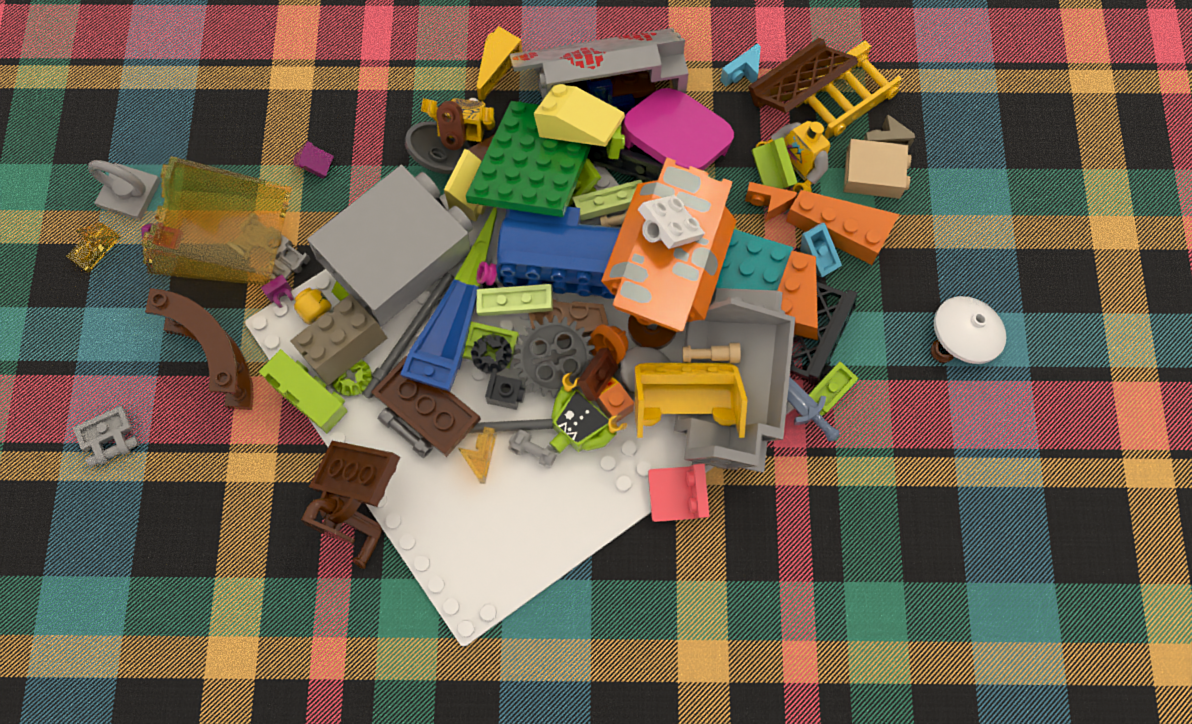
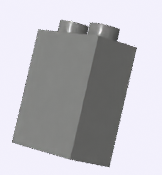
[307,164,473,327]

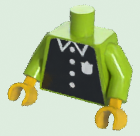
[549,372,627,454]

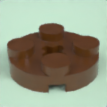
[628,315,676,350]

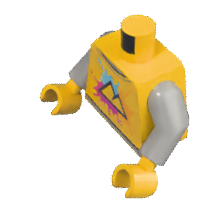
[756,121,830,192]

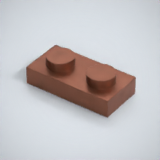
[577,348,619,401]

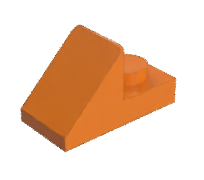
[745,182,797,222]

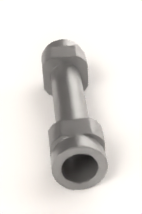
[377,408,433,458]

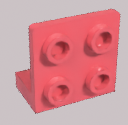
[648,464,710,522]

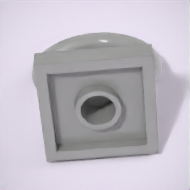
[88,160,161,221]

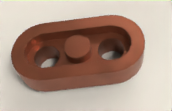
[436,101,467,150]

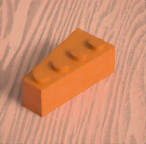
[786,190,900,265]

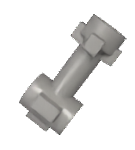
[508,429,557,466]

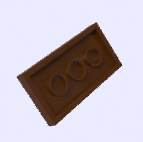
[371,356,481,457]

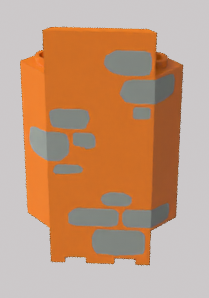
[601,157,737,332]

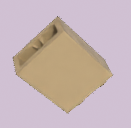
[843,139,911,199]

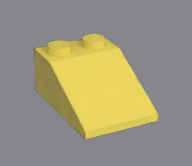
[534,84,625,147]

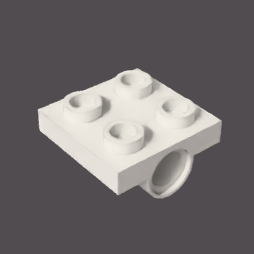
[638,195,705,249]

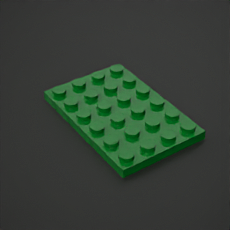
[466,101,592,217]

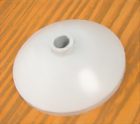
[934,296,1006,364]

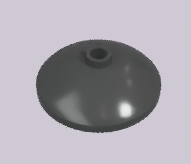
[405,121,474,174]

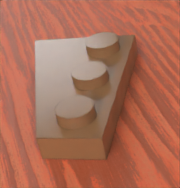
[528,299,609,346]

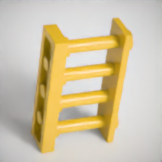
[796,40,902,139]

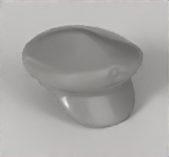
[613,347,671,394]

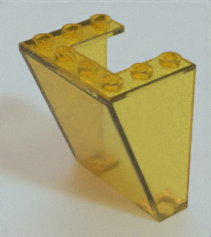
[142,156,292,285]

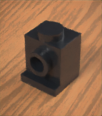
[485,372,526,410]

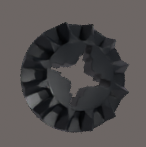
[471,333,512,374]

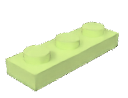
[572,180,642,221]
[477,284,553,316]

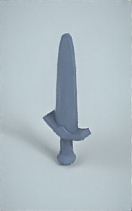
[787,377,840,442]

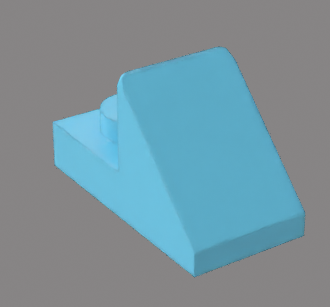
[720,43,761,87]
[800,222,842,277]

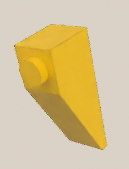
[476,26,523,102]

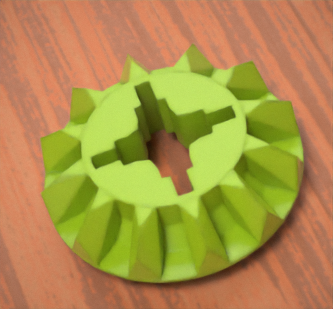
[332,359,372,396]

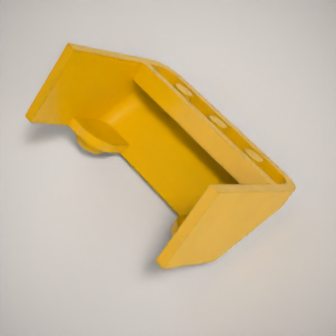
[634,363,748,438]

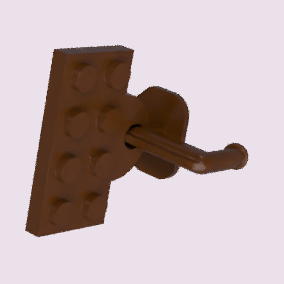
[301,440,401,569]

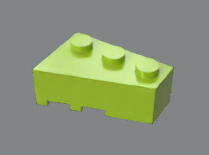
[259,349,348,434]

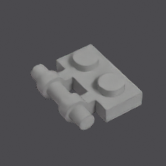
[73,406,140,467]

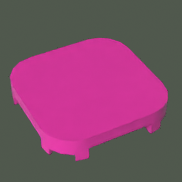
[621,88,734,171]

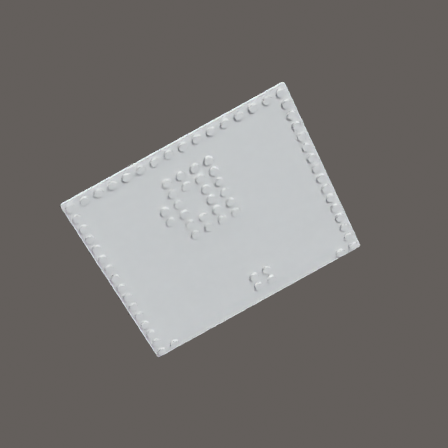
[245,163,795,647]

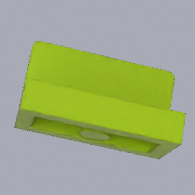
[752,137,797,189]

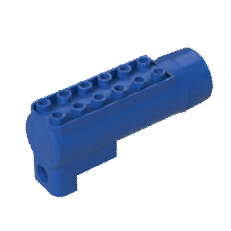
[496,207,621,299]

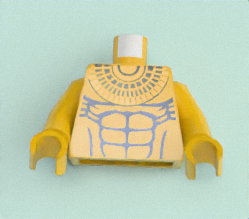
[421,98,495,142]

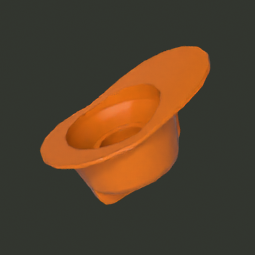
[588,324,629,364]

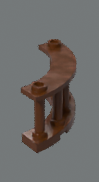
[145,288,254,410]

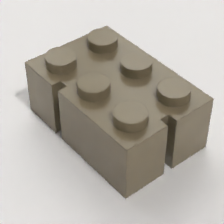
[290,294,388,386]

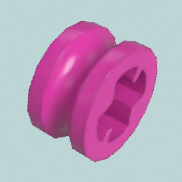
[476,261,497,286]

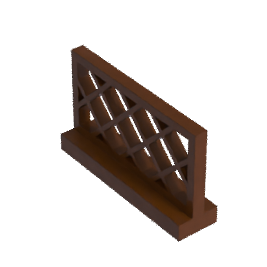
[748,38,858,113]

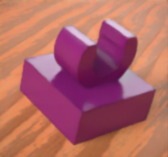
[261,274,294,308]

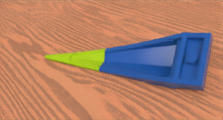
[400,207,498,392]

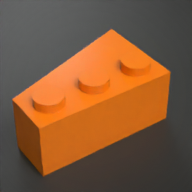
[777,251,818,341]

